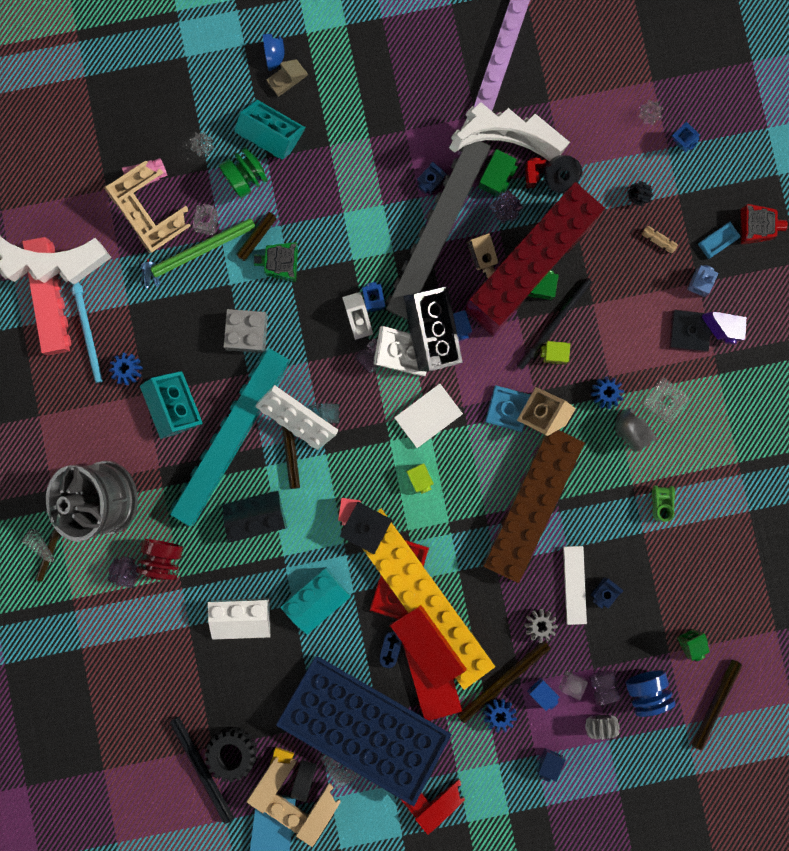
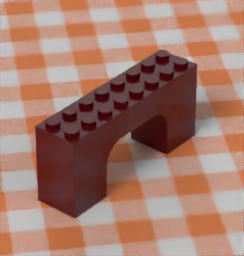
[465,182,605,336]

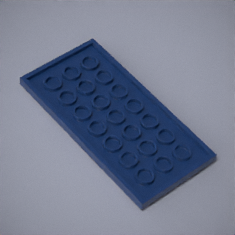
[276,655,452,807]

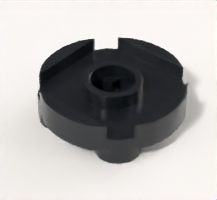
[544,155,583,194]

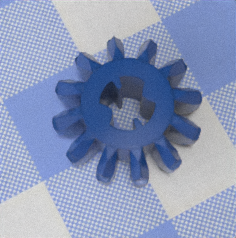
[109,353,143,386]
[591,376,624,409]
[483,698,517,733]

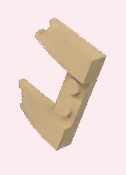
[104,161,190,253]
[247,757,341,847]

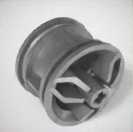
[46,461,138,542]

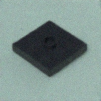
[669,310,711,352]
[340,502,392,554]

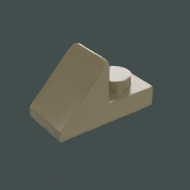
[267,59,308,97]

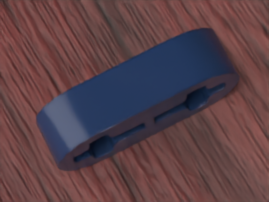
[380,631,402,668]

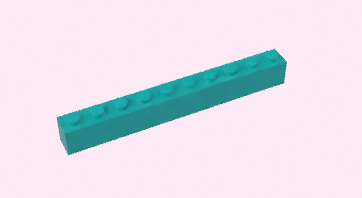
[170,348,290,526]

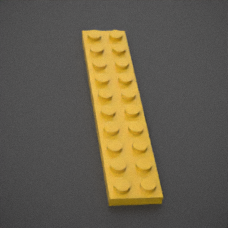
[362,508,495,690]

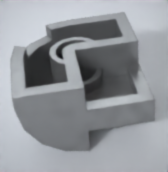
[615,408,657,453]

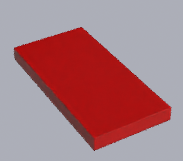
[370,540,429,619]
[390,605,467,689]
[404,646,462,721]

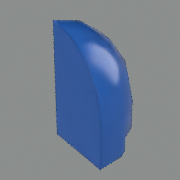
[262,34,284,71]

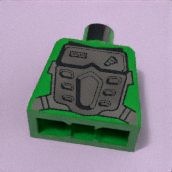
[254,242,298,282]

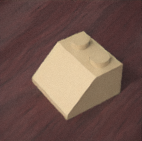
[517,387,576,436]

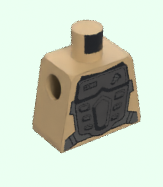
[467,233,498,280]

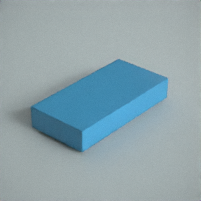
[698,222,741,259]

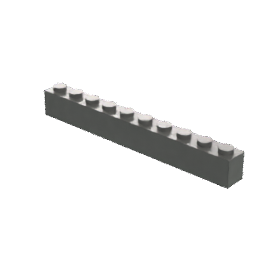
[385,141,490,320]

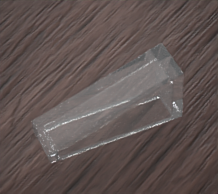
[22,528,55,562]

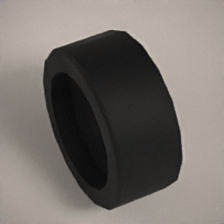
[291,760,317,802]

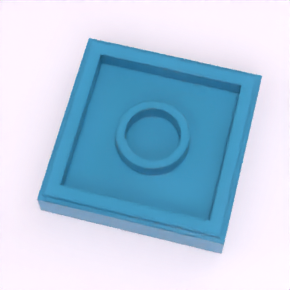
[485,385,531,432]

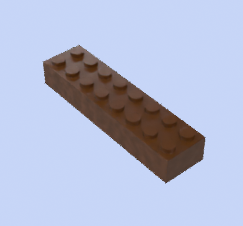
[482,430,585,583]

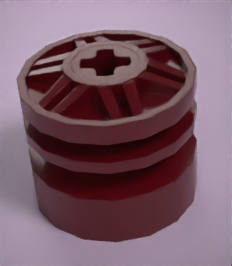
[136,539,184,580]

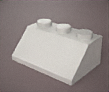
[208,598,270,639]

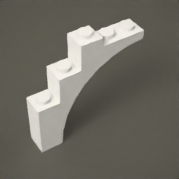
[449,103,570,162]
[0,235,111,285]

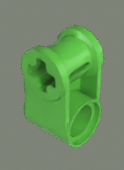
[652,485,675,522]

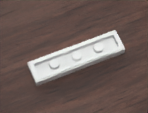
[563,546,587,625]

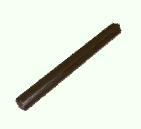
[458,641,550,723]

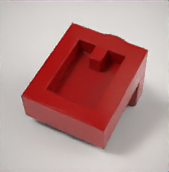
[525,158,546,189]

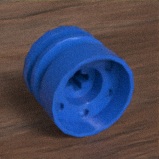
[625,670,676,717]

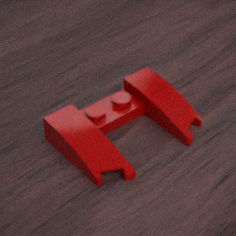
[401,778,465,835]

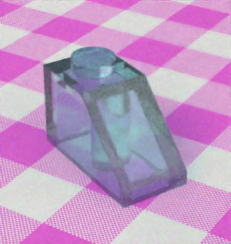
[305,403,339,424]

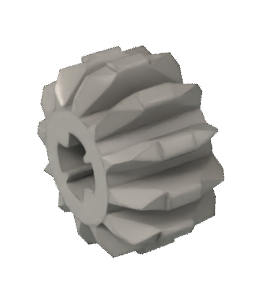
[524,609,558,643]
[585,714,620,740]

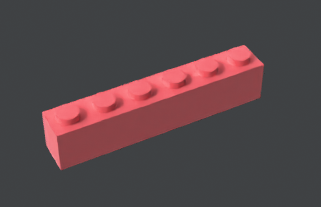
[22,237,71,356]

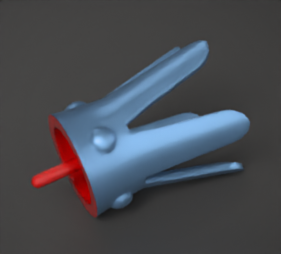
[140,259,160,288]

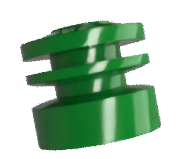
[218,147,268,199]

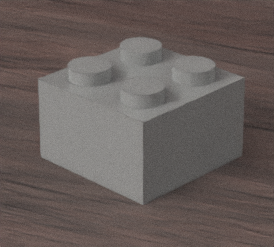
[224,309,268,353]

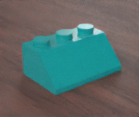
[234,100,306,160]
[140,371,203,439]
[280,567,351,635]

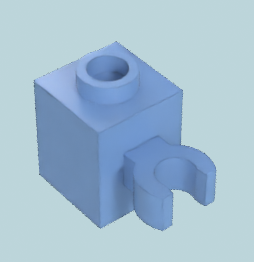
[687,265,719,297]

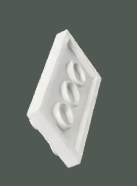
[255,385,338,450]

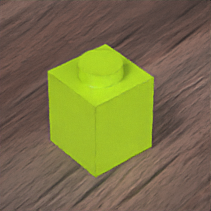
[541,341,570,365]
[407,463,434,494]

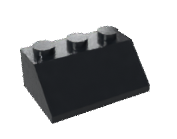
[222,491,287,543]

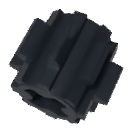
[627,181,653,206]

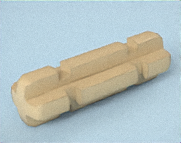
[642,226,678,253]

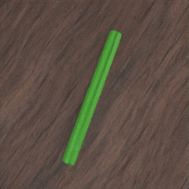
[151,218,255,277]

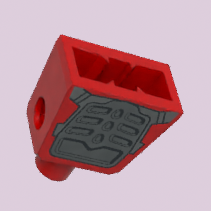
[741,204,788,244]

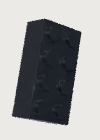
[403,287,463,372]

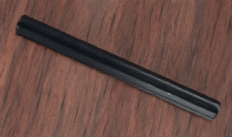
[169,717,234,824]

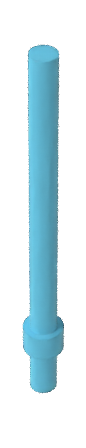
[71,282,103,383]

